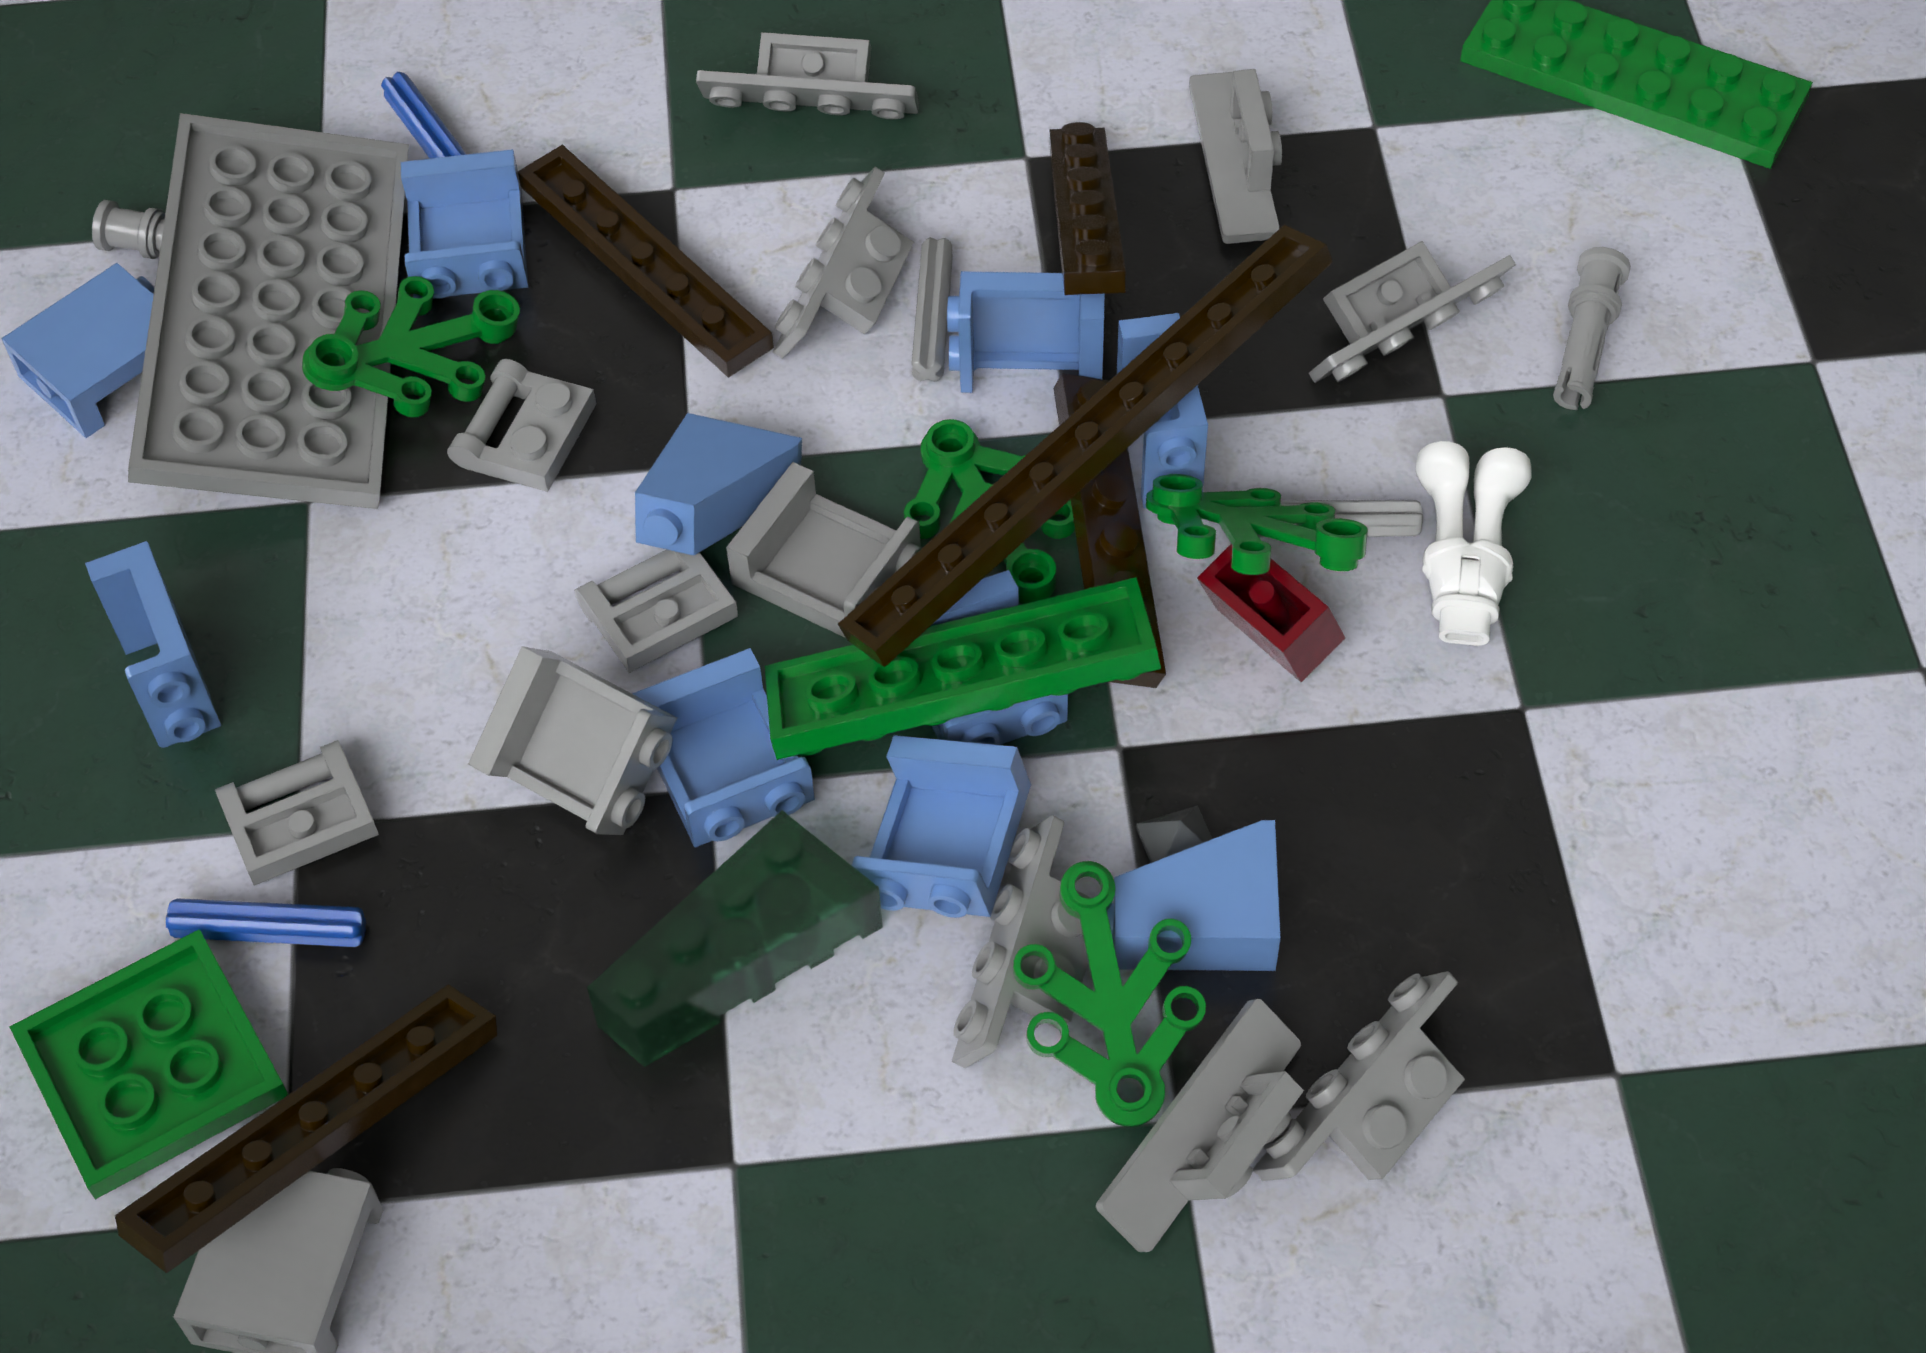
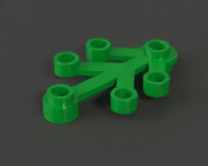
[302,276,520,417]
[904,419,1075,604]
[1145,474,1368,575]
[1013,861,1206,1127]

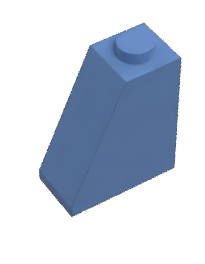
[635,413,802,556]
[1107,820,1280,971]

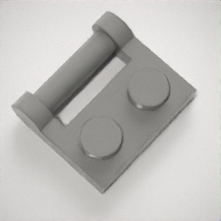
[447,359,596,492]
[574,549,738,673]
[215,740,379,886]

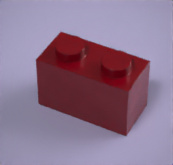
[1197,544,1345,682]

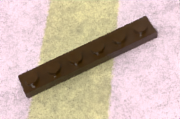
[1049,122,1125,295]
[518,144,774,378]
[1053,373,1166,688]
[115,984,497,1273]

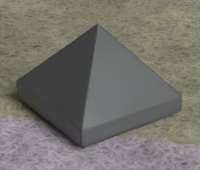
[1136,805,1212,863]

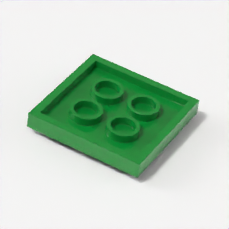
[9,929,289,1200]

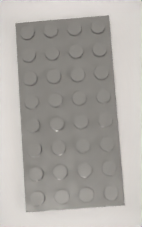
[128,113,409,509]

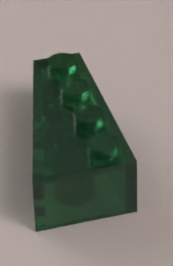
[587,810,883,1067]

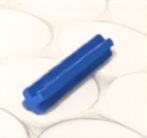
[381,72,467,159]
[166,898,366,947]

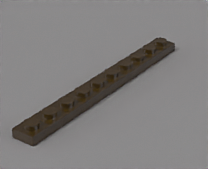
[838,224,1333,667]

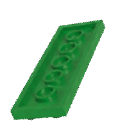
[1460,0,1813,169]
[764,577,1161,760]

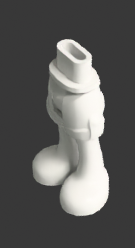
[1415,441,1532,646]

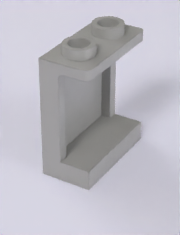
[726,462,923,637]
[468,646,677,835]
[173,1168,383,1353]

